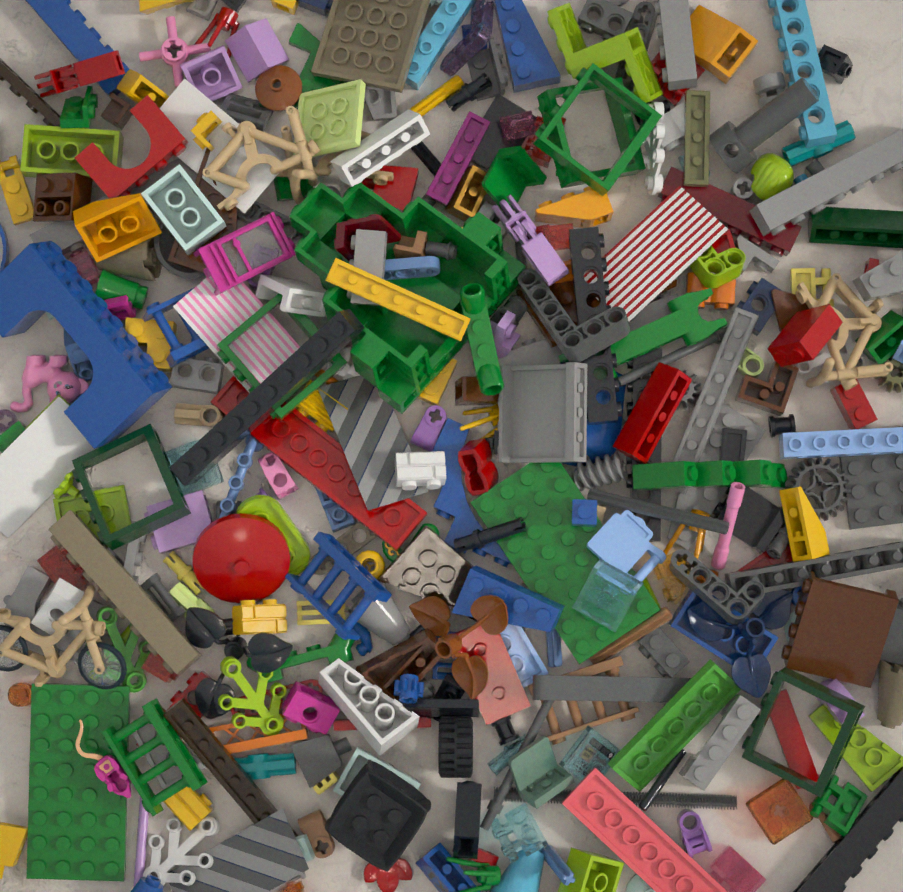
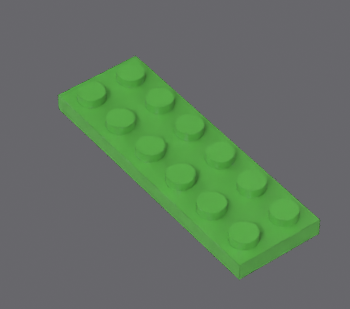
[608,659,741,792]

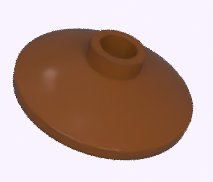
[255,65,302,111]

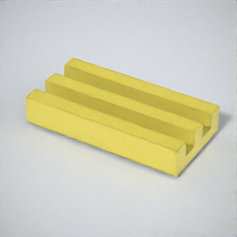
[296,599,346,625]
[313,771,340,795]

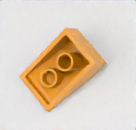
[73,193,162,263]

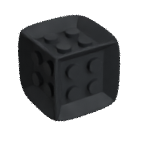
[325,760,431,872]

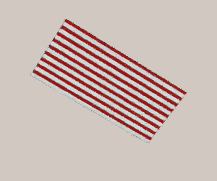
[584,186,728,322]

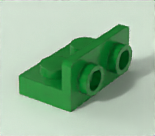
[60,86,98,128]

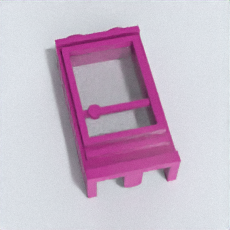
[193,212,296,296]

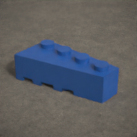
[493,0,561,93]
[452,565,564,632]

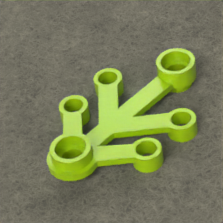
[218,656,287,736]

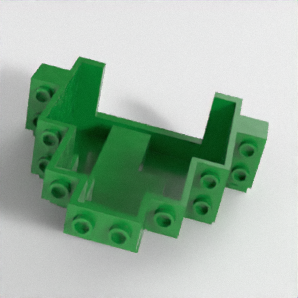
[289,182,526,414]

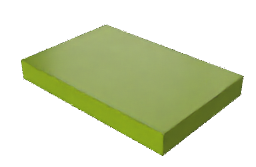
[53,485,132,539]

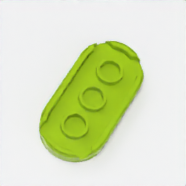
[236,495,310,575]

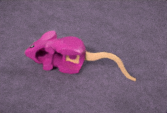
[75,719,131,798]

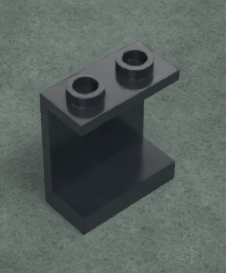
[712,487,785,552]

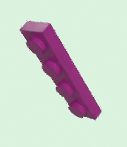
[426,111,491,207]

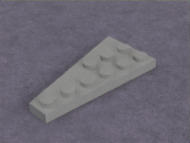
[667,403,766,551]

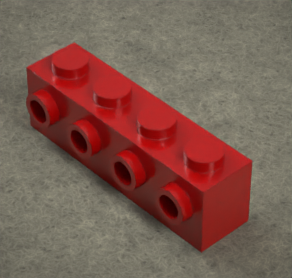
[613,362,692,464]

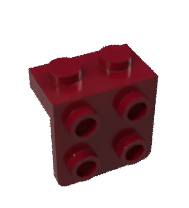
[334,214,401,262]

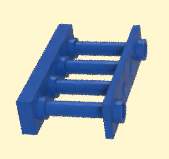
[143,287,209,367]
[285,531,392,640]

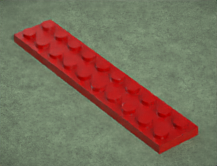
[210,375,427,552]

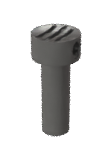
[710,77,819,174]

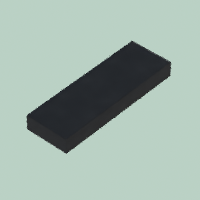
[405,699,479,717]

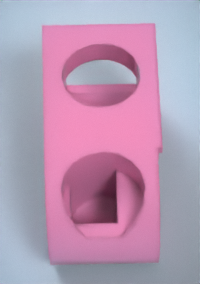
[257,452,298,499]

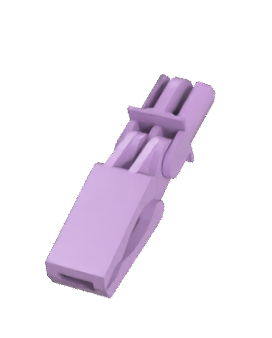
[492,194,569,287]

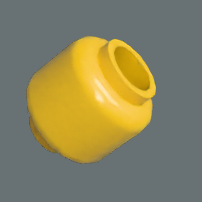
[356,550,385,579]

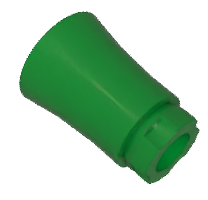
[95,269,149,310]

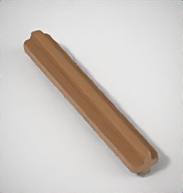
[589,607,672,664]

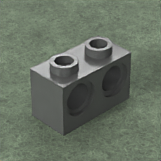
[577,0,633,40]

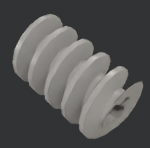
[574,452,628,491]

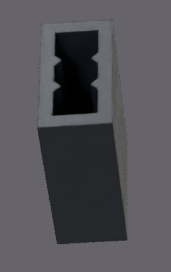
[453,781,482,859]

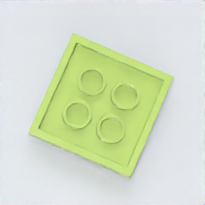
[293,79,366,157]

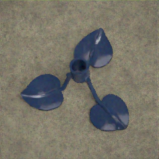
[687,590,792,698]

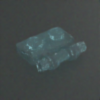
[491,803,548,863]

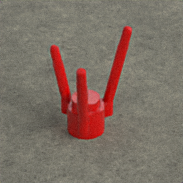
[194,7,240,58]

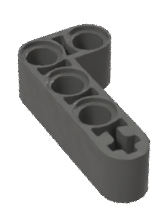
[669,549,765,625]

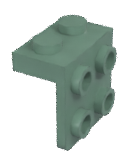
[508,735,574,809]

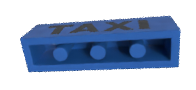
[416,843,481,892]

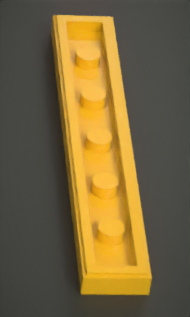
[325,258,470,341]

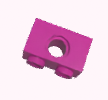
[282,681,340,735]

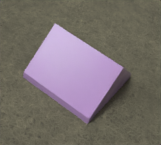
[225,18,289,83]
[180,45,243,102]

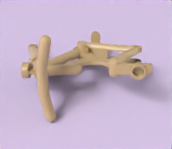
[202,106,321,211]
[277,125,394,205]
[796,273,893,391]

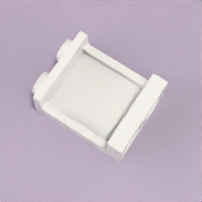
[255,274,326,317]

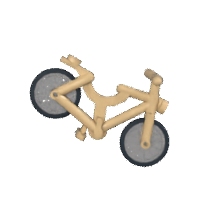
[0,585,127,689]

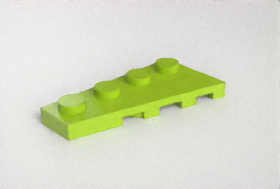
[808,704,903,792]

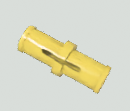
[163,551,204,596]

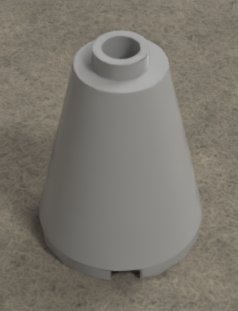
[344,579,410,645]

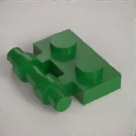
[809,775,868,837]

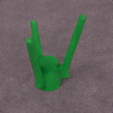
[446,857,501,892]

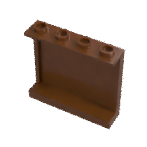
[781,571,899,688]

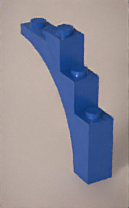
[432,418,512,567]

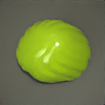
[751,153,794,201]

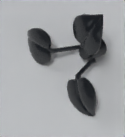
[185,607,293,719]

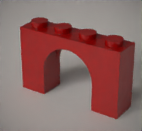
[75,95,188,199]

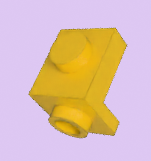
[191,111,222,152]

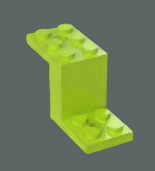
[547,2,663,103]

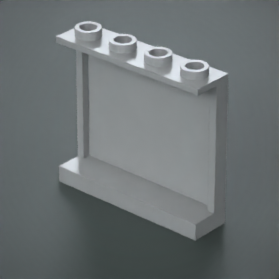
[497,362,587,463]

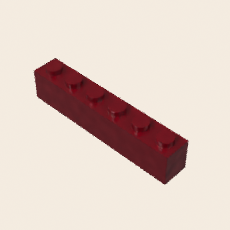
[657,166,802,257]

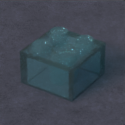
[572,559,643,632]

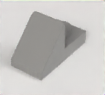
[734,235,779,275]

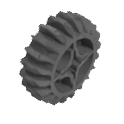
[785,457,851,521]

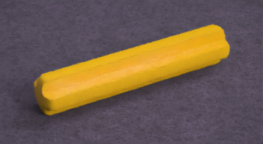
[409,75,464,117]

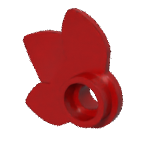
[364,858,413,892]

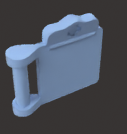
[586,510,667,592]

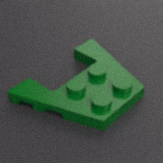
[259,23,347,110]

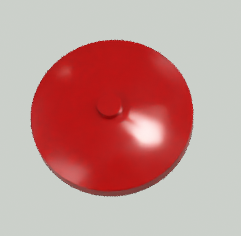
[193,513,290,604]

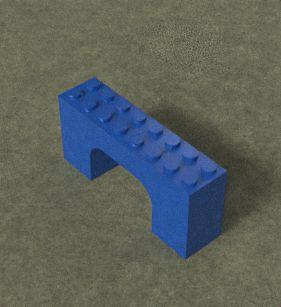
[0,241,172,449]

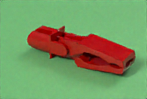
[34,50,125,98]

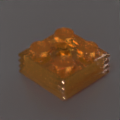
[746,778,813,845]

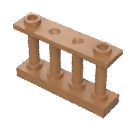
[528,656,639,745]

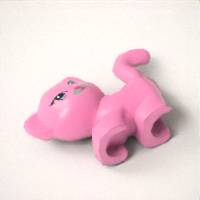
[10,355,89,413]

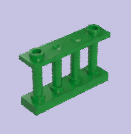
[102,698,208,816]

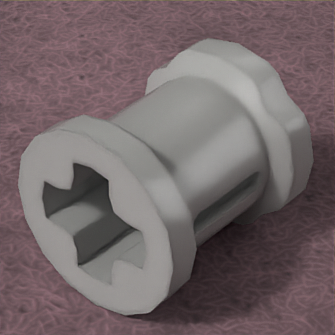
[730,177,753,201]

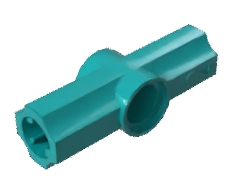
[781,120,856,167]
[234,753,297,780]

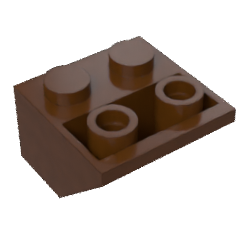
[33,173,93,222]

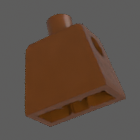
[455,376,499,406]

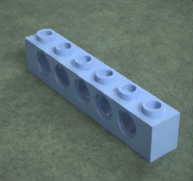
[779,427,903,460]

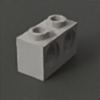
[170,356,224,394]

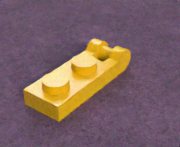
[0,155,34,226]

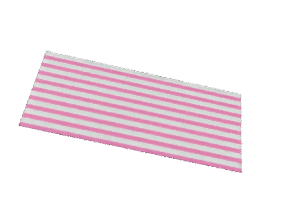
[173,277,300,393]

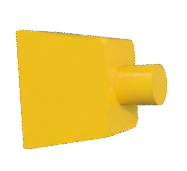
[0,822,28,879]

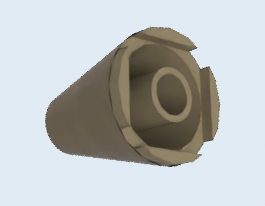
[93,236,162,281]
[877,660,903,729]

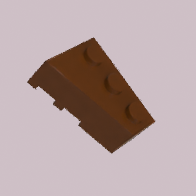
[360,628,441,702]

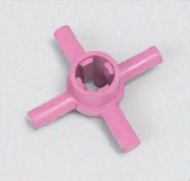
[139,16,211,88]

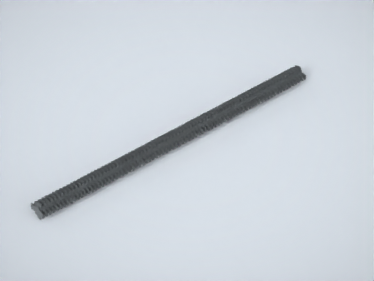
[494,787,737,810]

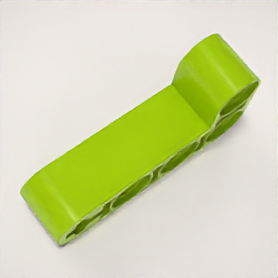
[689,246,746,289]

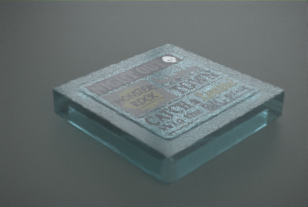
[559,725,620,781]

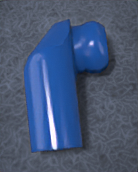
[353,622,373,656]

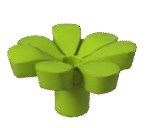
[53,471,80,499]

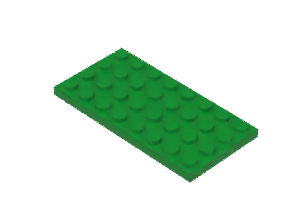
[471,463,660,665]
[26,683,130,882]

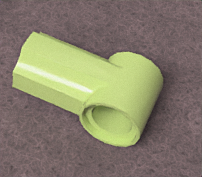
[169,582,215,618]

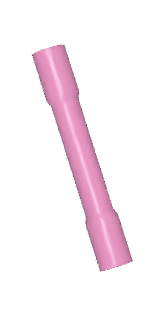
[711,482,745,570]

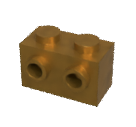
[444,165,487,221]

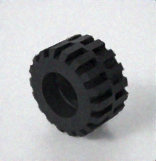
[438,716,473,778]

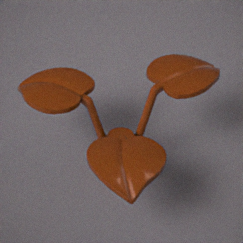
[409,595,508,699]

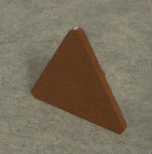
[771,289,809,332]

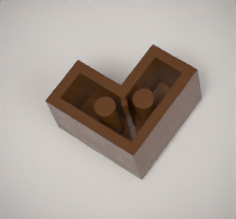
[735,361,799,416]

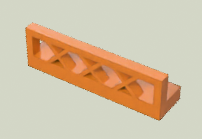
[209,713,309,754]

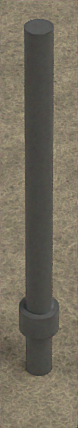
[618,326,728,387]
[480,700,555,831]

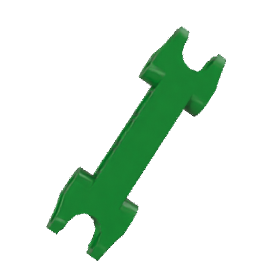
[558,288,727,380]

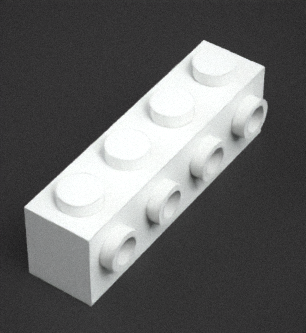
[330,109,430,187]

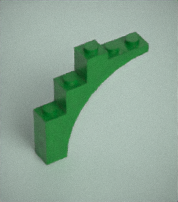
[633,459,787,490]

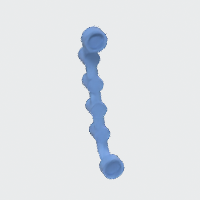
[219,435,264,518]

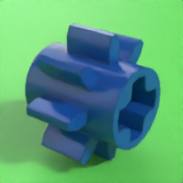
[394,674,424,704]

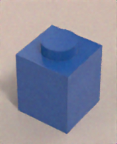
[572,499,597,527]

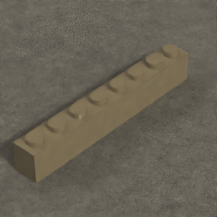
[48,510,202,675]

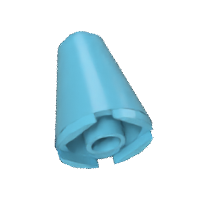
[490,844,545,892]

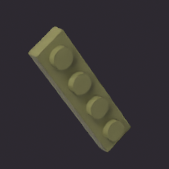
[683,90,710,187]

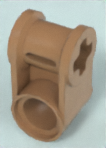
[297,809,335,858]

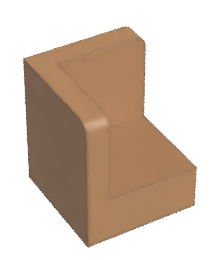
[393,231,429,259]

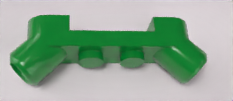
[460,282,504,396]
[246,633,356,683]

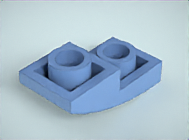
[315,487,356,533]

